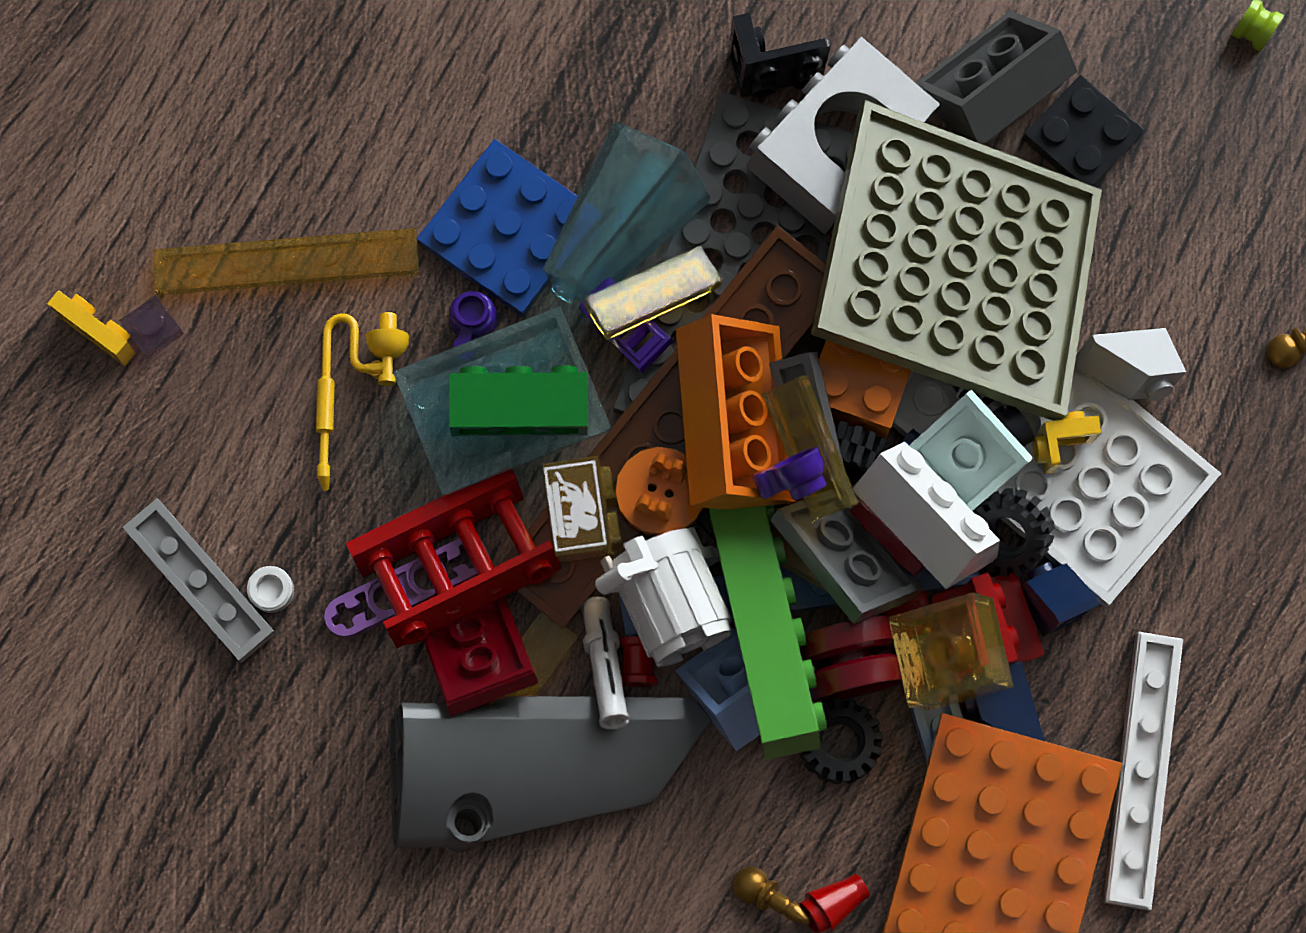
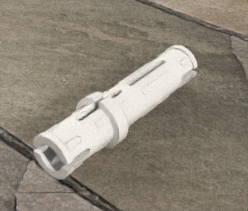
[581,596,629,729]

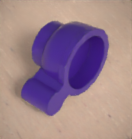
[449,291,498,359]
[752,447,826,500]

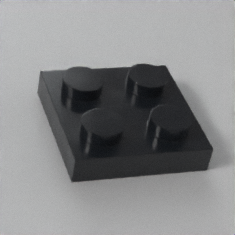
[1022,75,1145,187]

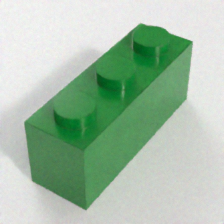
[449,365,588,436]

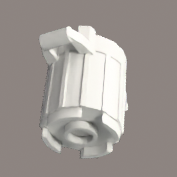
[596,527,732,667]

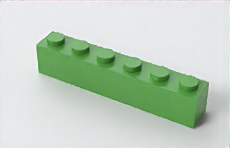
[708,505,827,760]

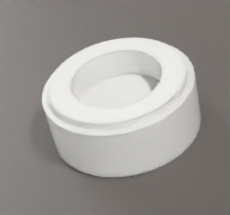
[247,566,294,613]

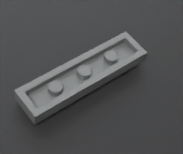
[123,498,276,663]

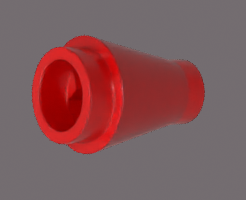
[799,873,870,933]

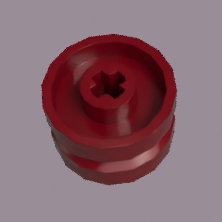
[799,616,908,704]

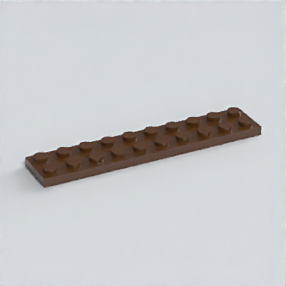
[499,225,826,629]

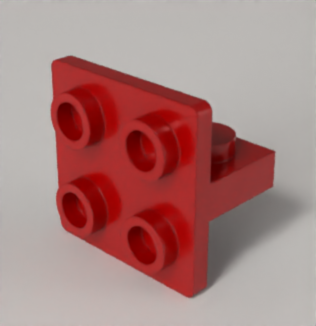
[931,571,1044,682]

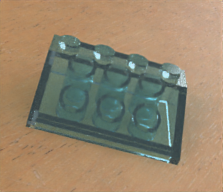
[393,306,611,497]

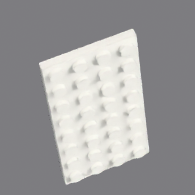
[892,367,1222,608]

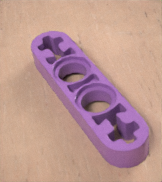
[324,538,487,640]

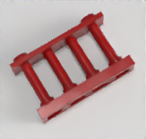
[346,464,561,649]

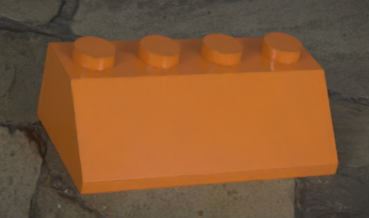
[676,314,795,510]

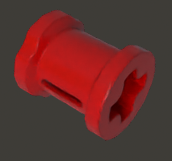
[619,636,658,687]

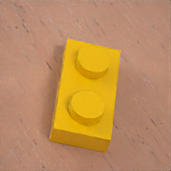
[47,290,136,367]

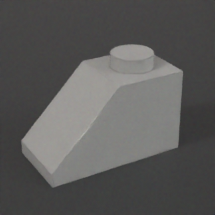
[1075,328,1186,401]

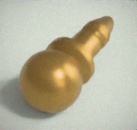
[1267,327,1306,369]
[732,866,811,924]

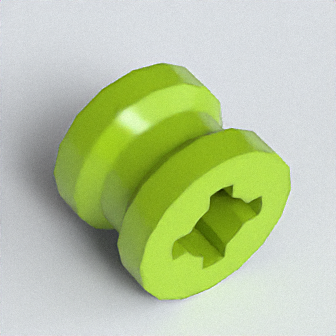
[1231,0,1284,52]

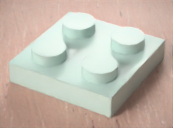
[909,390,1033,511]

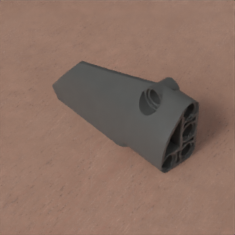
[390,696,711,853]

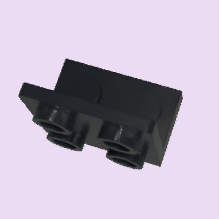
[728,13,831,98]

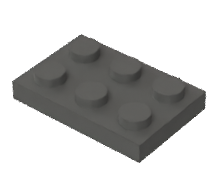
[771,487,924,624]

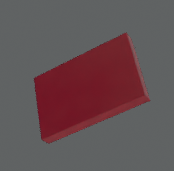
[423,596,538,717]

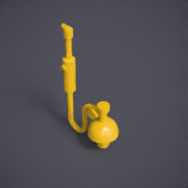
[316,312,410,491]

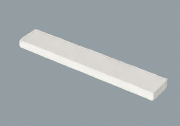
[1102,632,1183,911]

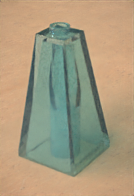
[542,121,711,303]

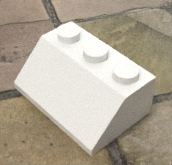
[852,442,1000,589]

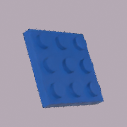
[416,138,600,317]

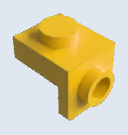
[1032,411,1101,474]

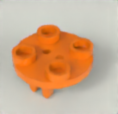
[615,447,704,536]

